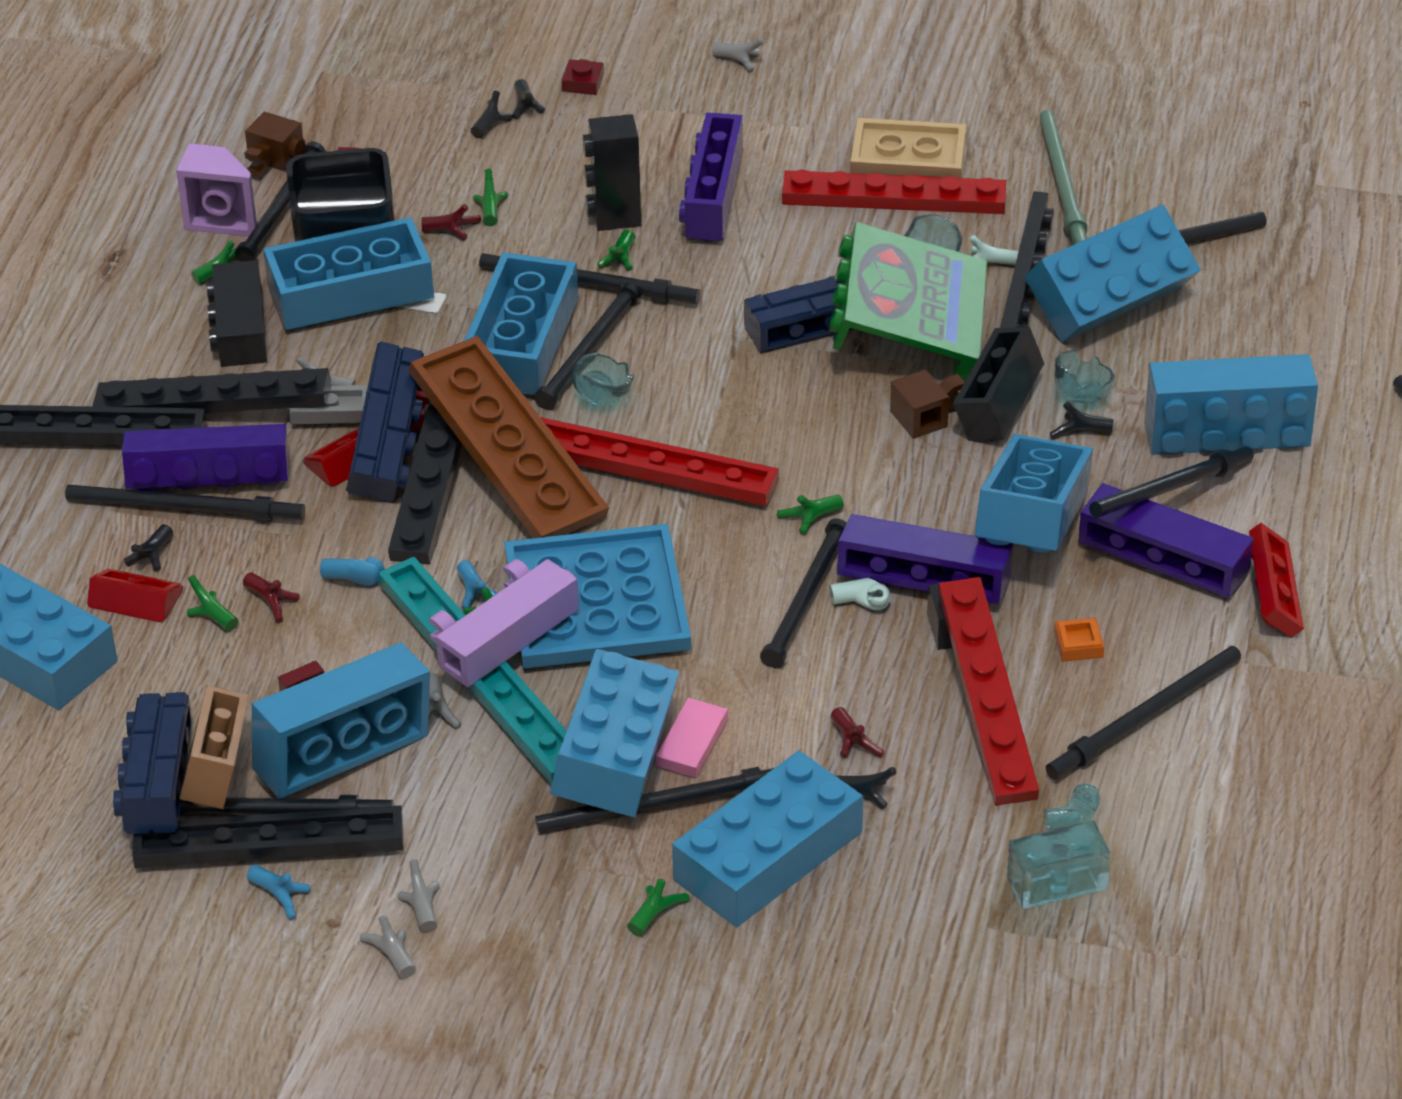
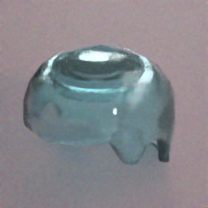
[904,214,962,252]
[1054,350,1115,404]
[572,352,635,407]

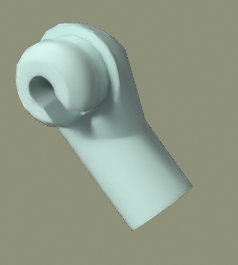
[829,578,890,611]

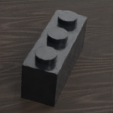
[582,114,642,231]
[206,260,267,367]
[953,327,1045,441]

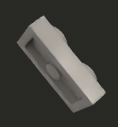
[289,385,368,425]

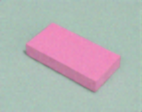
[655,698,728,778]

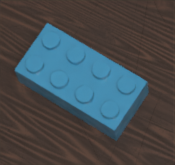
[1024,204,1201,343]
[263,217,434,330]
[464,252,578,395]
[1144,354,1318,455]
[975,434,1093,553]
[0,564,118,711]
[252,642,430,799]
[550,648,680,818]
[672,750,863,928]

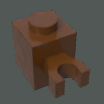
[244,111,306,179]
[890,369,965,439]

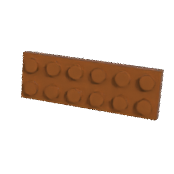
[409,336,609,538]

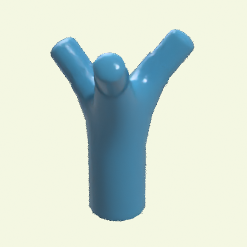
[456,560,497,609]
[247,865,311,919]

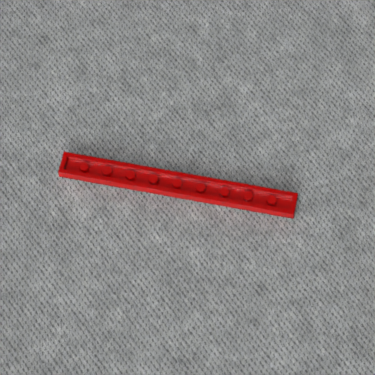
[409,391,779,506]

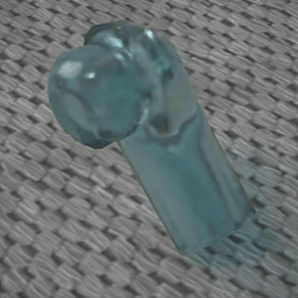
[1043,784,1100,831]

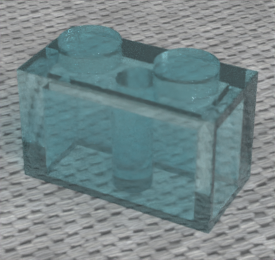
[1007,820,1111,909]

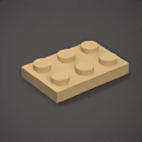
[850,118,966,178]

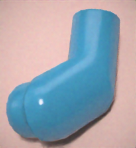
[320,557,385,587]

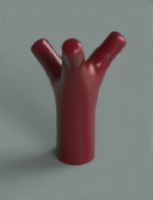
[421,204,481,240]
[243,572,300,623]
[830,707,884,758]

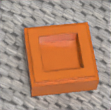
[1054,618,1104,661]

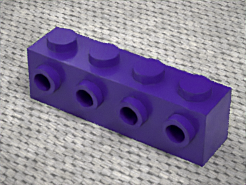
[679,112,743,241]
[122,424,289,491]
[1078,483,1254,598]
[837,514,1013,605]

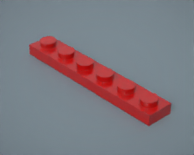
[782,170,1007,214]
[938,577,1039,806]

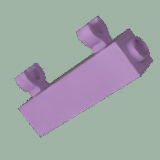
[429,559,579,687]

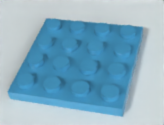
[504,524,692,669]

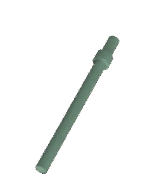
[1040,110,1088,245]

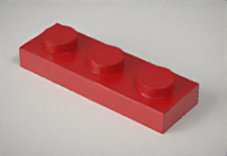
[1249,522,1304,638]

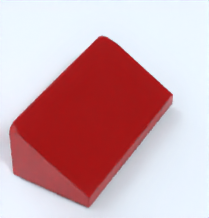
[303,428,359,486]
[87,568,183,622]

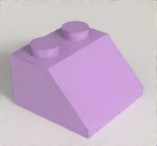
[176,143,257,237]

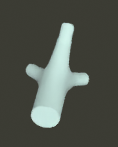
[970,235,1018,266]

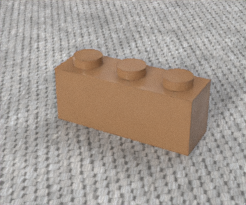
[180,685,249,809]

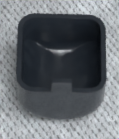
[286,148,395,242]

